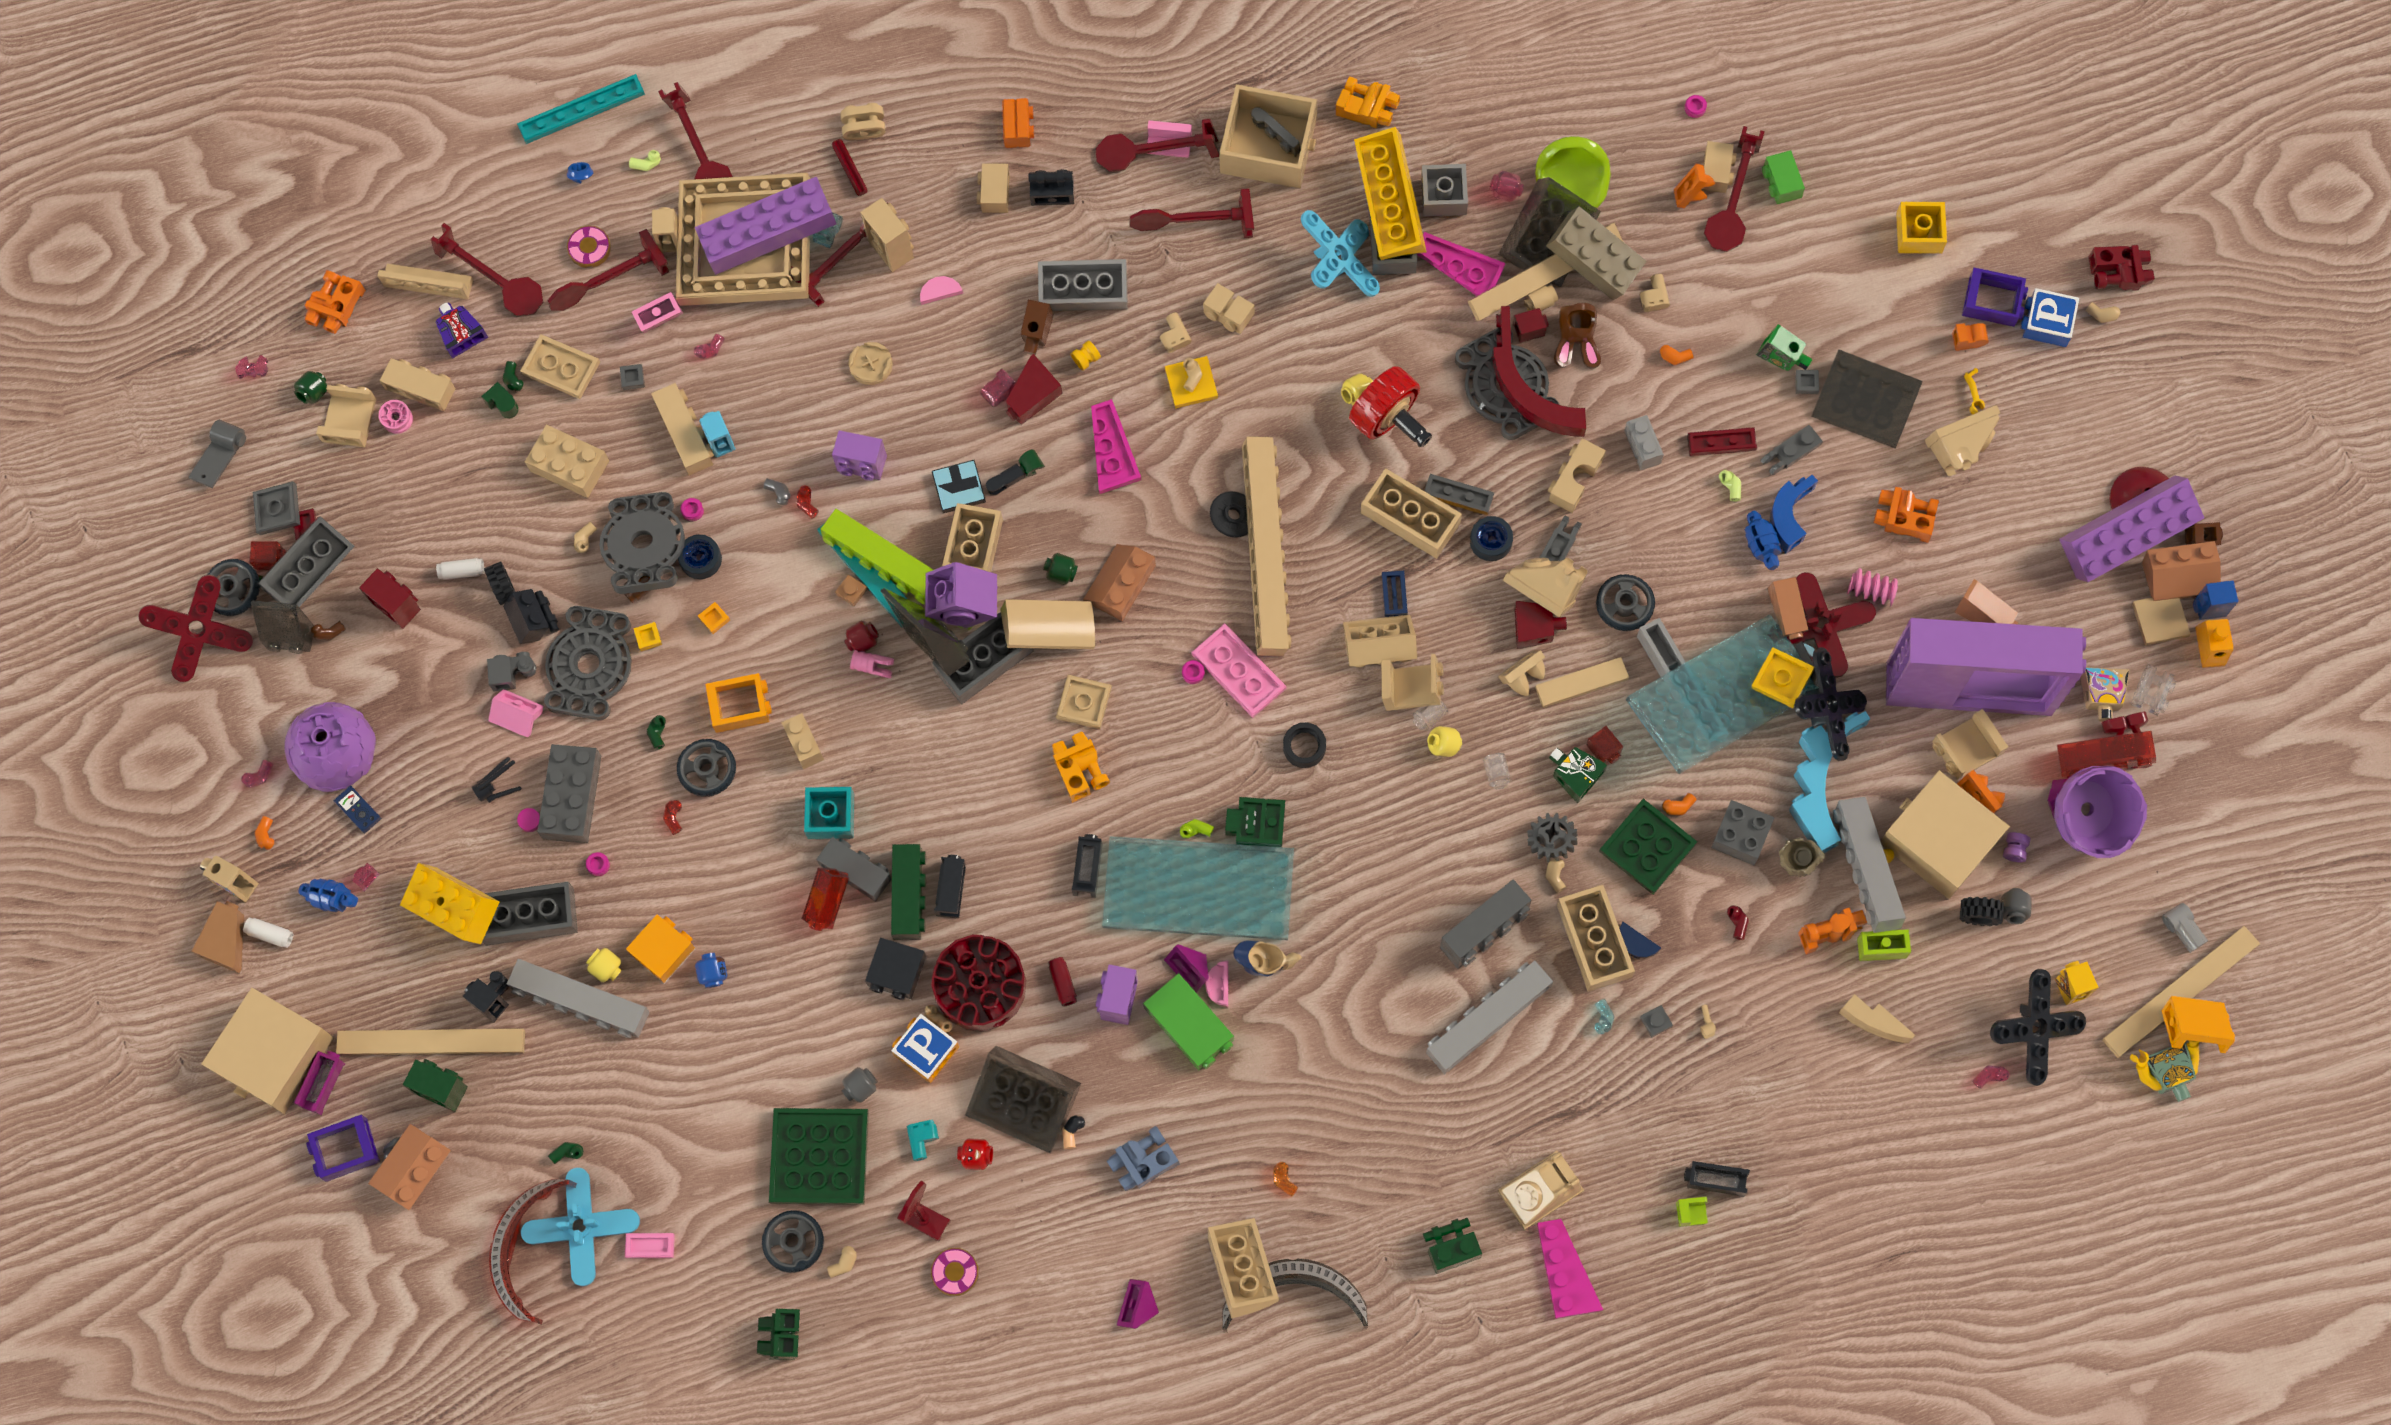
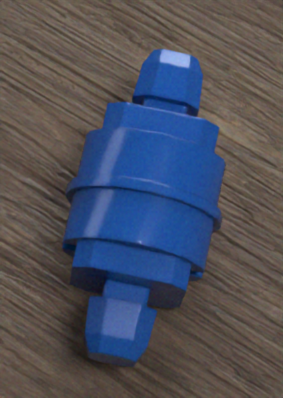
[1744,511,1782,570]
[298,878,358,912]

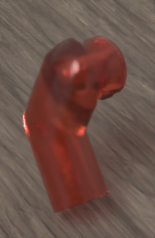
[663,800,682,835]

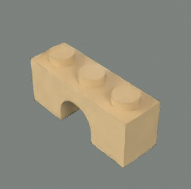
[1548,438,1606,513]

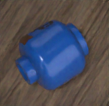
[695,953,728,988]

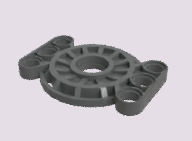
[1455,327,1559,440]
[599,492,685,594]
[544,606,632,720]

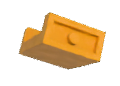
[2162,996,2235,1053]

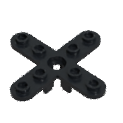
[1795,647,1867,761]
[1990,969,2086,1086]

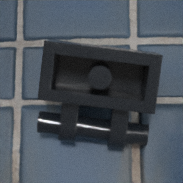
[1028,169,1074,206]
[503,589,559,644]
[463,971,509,1023]

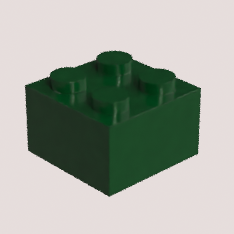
[402,1059,468,1112]

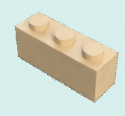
[380,358,455,411]

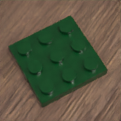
[1599,798,1698,895]

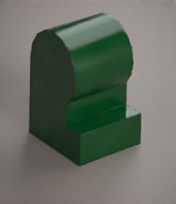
[481,382,519,418]

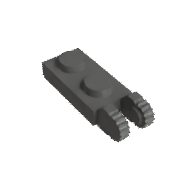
[1251,107,1301,156]
[1761,425,1823,475]
[1540,515,1582,561]

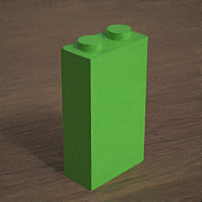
[1143,973,1234,1071]

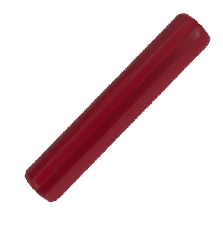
[832,139,868,196]

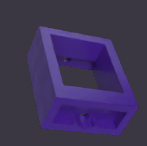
[1962,267,2028,327]
[306,1114,380,1182]

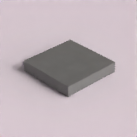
[253,481,300,535]

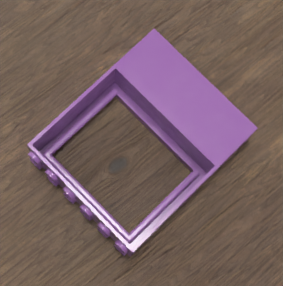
[1886,618,2086,716]

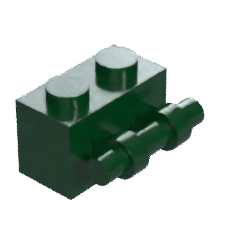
[1422,1217,1482,1274]

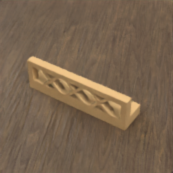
[377,264,473,299]

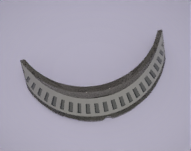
[1222,1258,1368,1333]

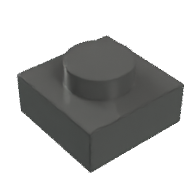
[620,364,645,390]
[1795,370,1819,394]
[1640,1005,1673,1038]

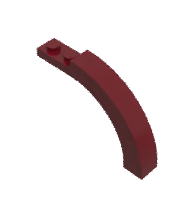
[1492,306,1586,437]

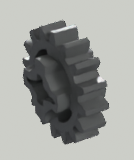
[1527,813,1578,862]

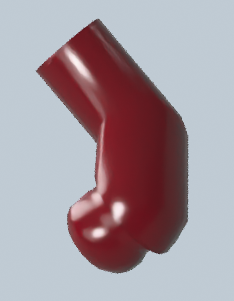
[1727,905,1749,940]

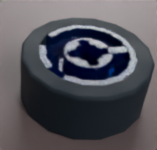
[1470,516,1513,561]
[678,534,722,579]

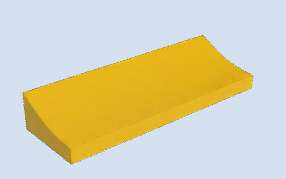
[1354,127,1427,260]

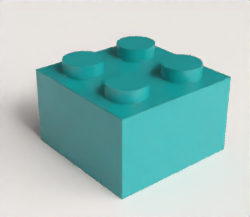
[804,787,855,839]

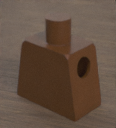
[1021,299,1054,355]

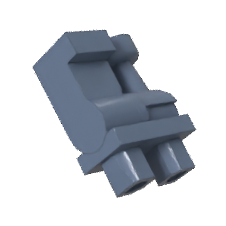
[1107,1126,1180,1191]

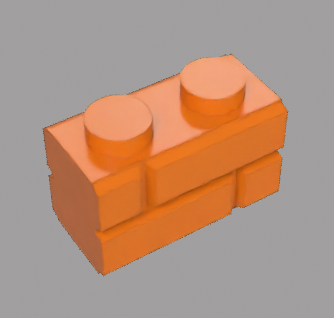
[1002,98,1034,148]

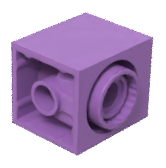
[925,562,997,628]

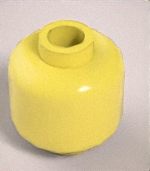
[1341,374,1373,405]
[1427,726,1462,757]
[586,948,622,983]

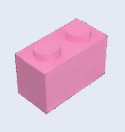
[632,292,683,333]

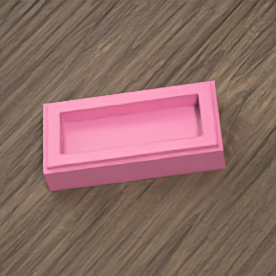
[625,1233,675,1258]

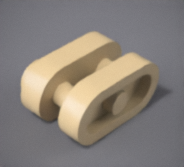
[840,103,886,141]

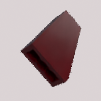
[1006,354,1063,425]

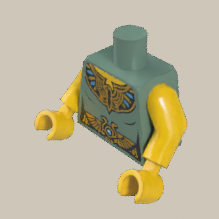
[2130,1040,2199,1102]

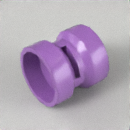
[2003,832,2031,862]

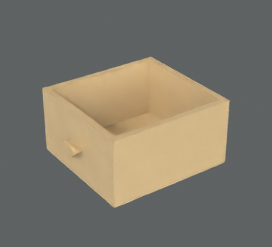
[1219,84,1317,189]
[1880,770,2010,899]
[202,988,334,1114]

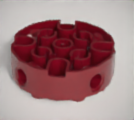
[931,934,1027,1031]

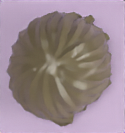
[1778,837,1825,877]

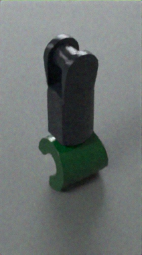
[986,449,1045,495]

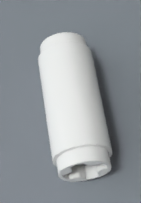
[436,558,485,580]
[243,918,293,948]

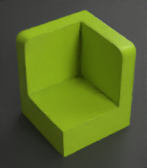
[1676,1197,1708,1227]

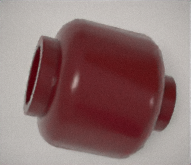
[844,620,879,652]

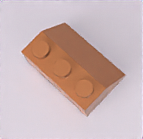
[2142,541,2221,601]
[1083,544,1156,622]
[368,1124,451,1210]

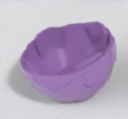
[284,702,376,792]
[2054,765,2147,858]

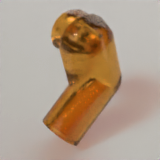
[1273,1162,1299,1197]

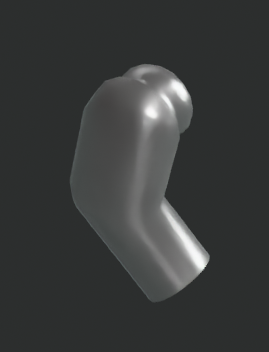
[763,478,791,505]

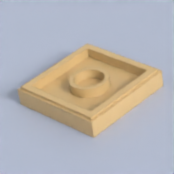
[2132,598,2191,646]
[1056,675,1112,729]

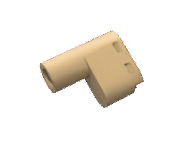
[1639,274,1670,312]
[1160,313,1192,353]

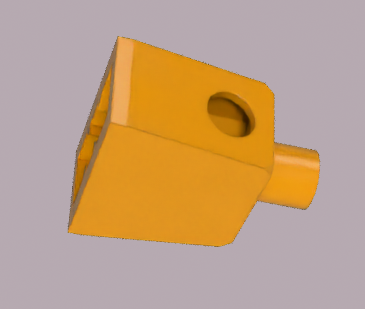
[2195,619,2233,668]

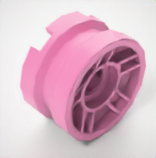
[379,400,413,434]

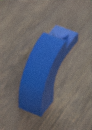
[1770,474,1818,554]

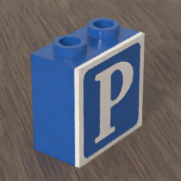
[2020,288,2079,347]

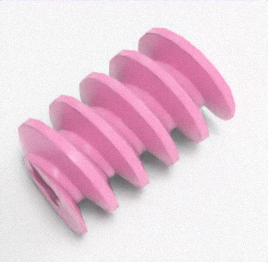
[1847,568,1898,607]

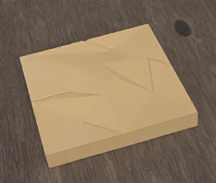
[676,173,810,306]

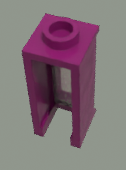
[294,1050,345,1116]

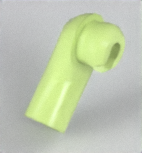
[629,150,661,171]
[1719,470,1741,502]

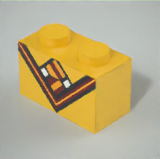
[2055,961,2099,1005]

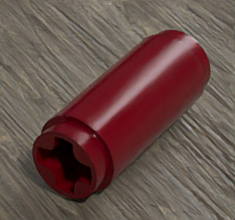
[1048,957,1077,1007]

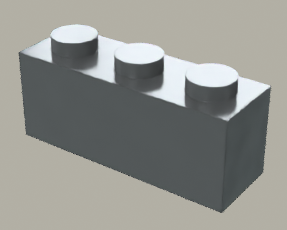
[816,837,891,902]

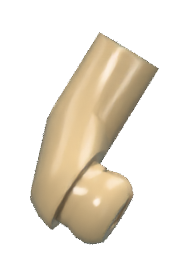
[2085,302,2120,323]
[827,1246,857,1278]

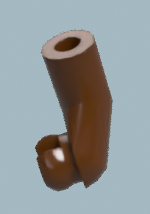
[311,621,346,640]

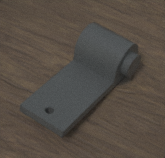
[188,419,246,489]

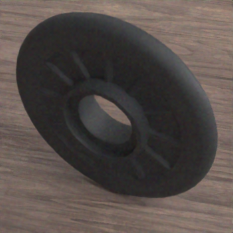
[1210,491,1248,538]

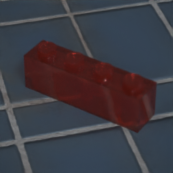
[2057,731,2156,778]

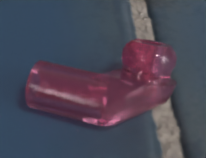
[694,334,725,359]

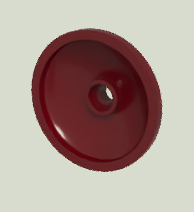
[2109,467,2169,510]

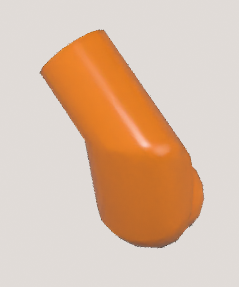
[1660,345,1694,365]
[1662,793,1697,816]

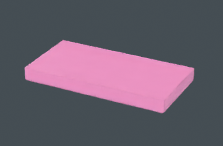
[1191,623,1286,718]

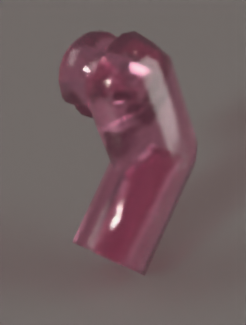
[241,760,273,788]
[1972,1065,2009,1089]

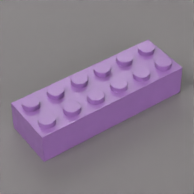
[695,176,837,275]
[2059,475,2204,582]

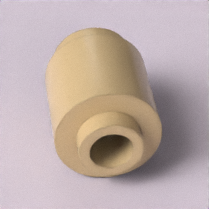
[1524,285,1558,311]

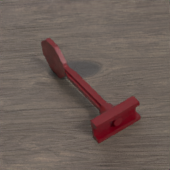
[658,82,733,180]
[1096,118,1220,172]
[1704,126,1765,252]
[1129,189,1254,238]
[791,203,888,307]
[431,223,544,317]
[547,229,669,311]
[897,1181,951,1242]

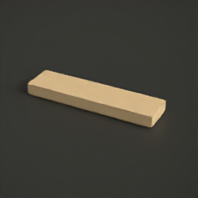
[1535,657,1629,708]

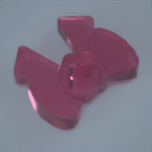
[235,355,268,379]

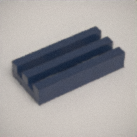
[1382,570,1408,617]

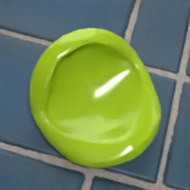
[1535,136,1611,216]

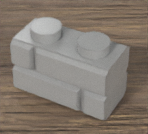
[1624,415,1664,470]

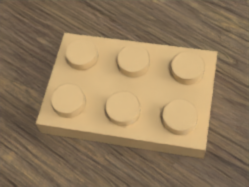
[520,334,600,399]

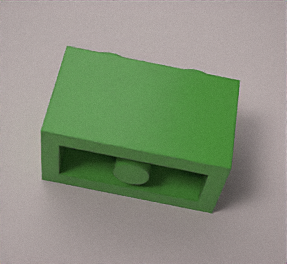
[1762,150,1805,204]

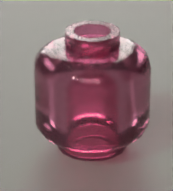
[1490,170,1524,202]

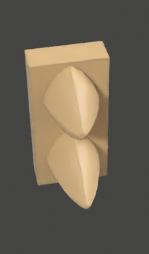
[1498,650,1545,696]

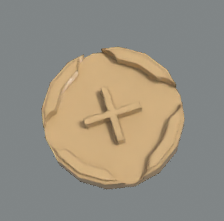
[848,342,893,385]

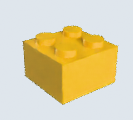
[1896,202,1947,254]

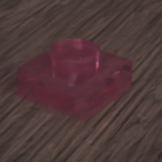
[352,863,379,892]

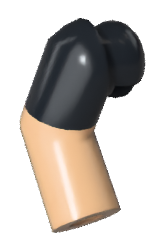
[1062,1115,1085,1150]

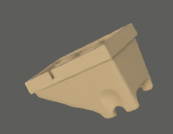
[1925,405,2000,476]
[1503,558,1588,617]
[1498,1151,1584,1231]

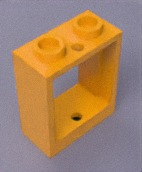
[705,673,772,733]

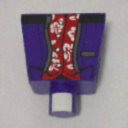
[435,303,488,359]

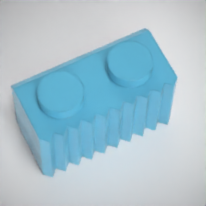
[699,411,736,458]

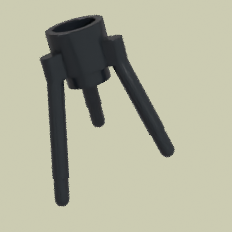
[472,757,522,803]

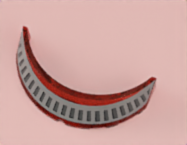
[489,1179,577,1325]

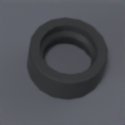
[1283,722,1326,768]

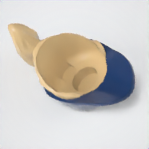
[1233,940,1302,977]

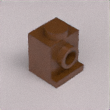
[2185,522,2223,545]

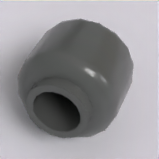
[2001,888,2032,924]
[842,1067,878,1103]

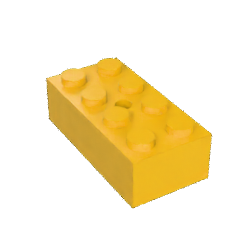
[400,863,500,944]

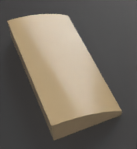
[1000,599,1095,649]
[1208,1218,1279,1319]

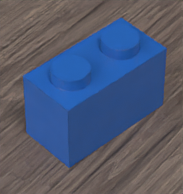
[2193,580,2239,620]

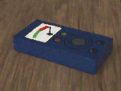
[333,785,382,834]

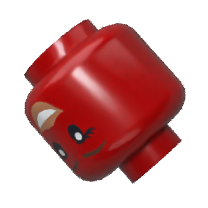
[957,1138,993,1170]

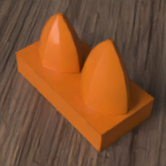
[1674,164,1715,209]
[1957,770,2005,814]

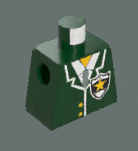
[1549,747,1607,803]

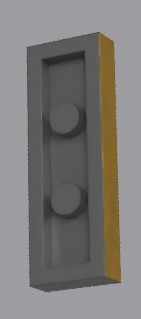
[1424,474,1495,516]

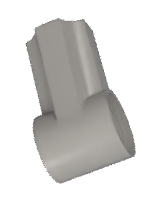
[2162,903,2208,953]

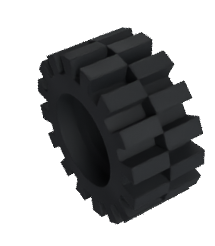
[484,561,515,605]
[1959,897,2004,926]

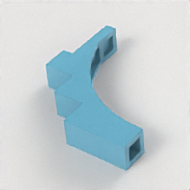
[1789,711,1870,853]

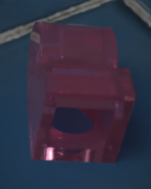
[980,368,1015,407]

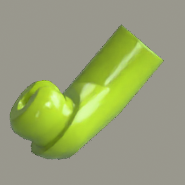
[1180,819,1214,838]

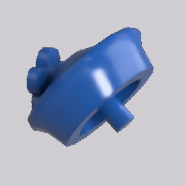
[567,162,593,184]

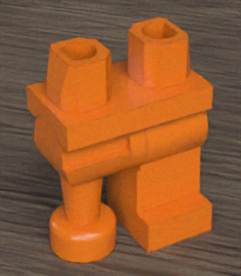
[304,270,366,334]
[1874,486,1939,543]
[1798,907,1867,954]

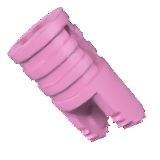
[850,650,894,678]

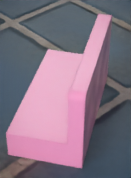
[1147,120,1192,158]
[489,689,544,737]

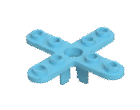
[1301,210,1380,297]
[521,1168,640,1286]

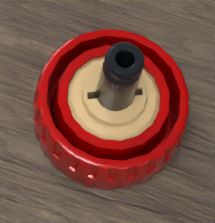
[1349,366,1432,447]

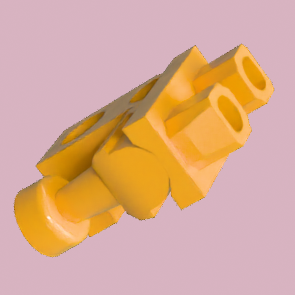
[1336,76,1400,128]
[1052,731,1110,803]

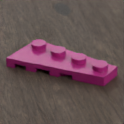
[1417,232,1505,296]
[1091,399,1141,494]
[1537,1219,1603,1319]

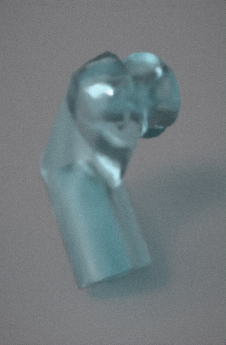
[1594,999,1614,1034]

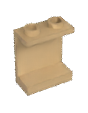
[316,384,376,447]
[1381,654,1444,711]
[1932,709,2008,780]

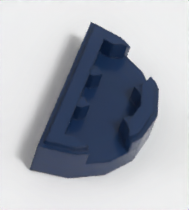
[1619,921,1661,959]

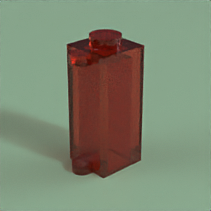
[801,868,849,931]

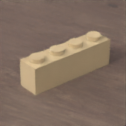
[651,383,714,476]

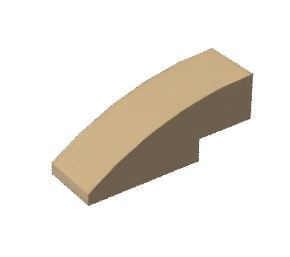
[1839,995,1915,1043]

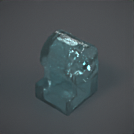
[813,212,843,248]

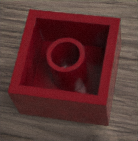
[359,568,421,629]

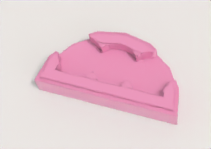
[920,276,963,305]
[1205,961,1228,1008]

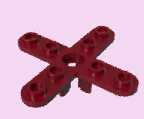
[1766,572,1876,678]
[138,575,253,682]

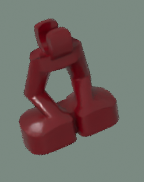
[2101,711,2149,769]

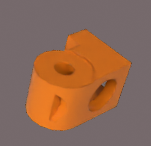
[1952,323,1989,351]

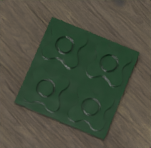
[769,1108,869,1205]

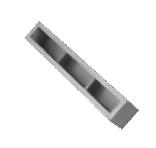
[1637,618,1728,752]
[1833,797,1906,933]
[507,959,650,1038]
[1426,961,1553,1074]

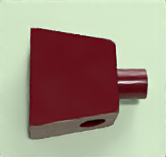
[1514,601,1567,649]

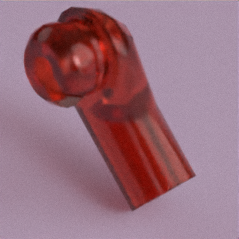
[797,485,819,519]

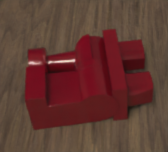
[2088,245,2155,291]

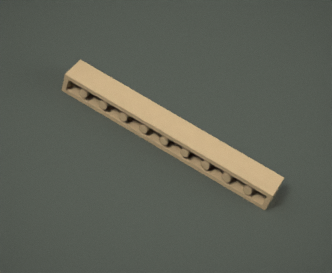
[1242,437,1291,656]

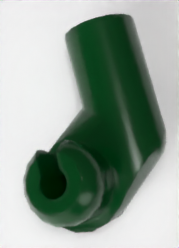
[502,361,524,392]
[647,715,666,750]
[548,1142,584,1164]

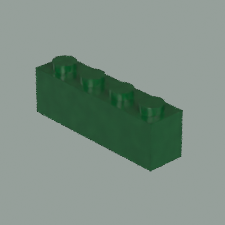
[891,844,926,940]

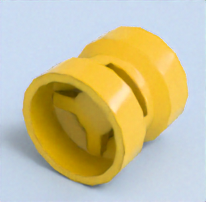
[1070,340,1101,371]

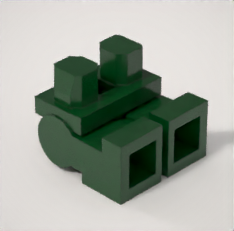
[756,1309,800,1360]

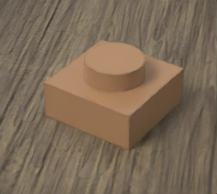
[835,575,868,607]

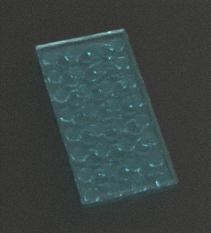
[1626,614,1818,774]
[1102,836,1294,940]

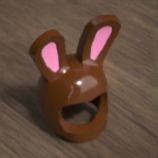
[1554,303,1601,369]

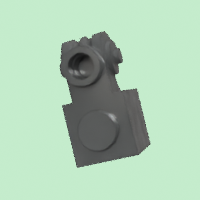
[487,652,537,692]

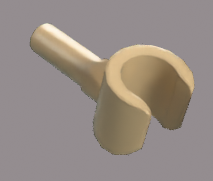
[1700,1005,1716,1039]

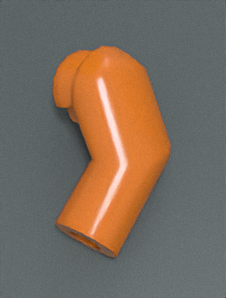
[255,816,275,850]

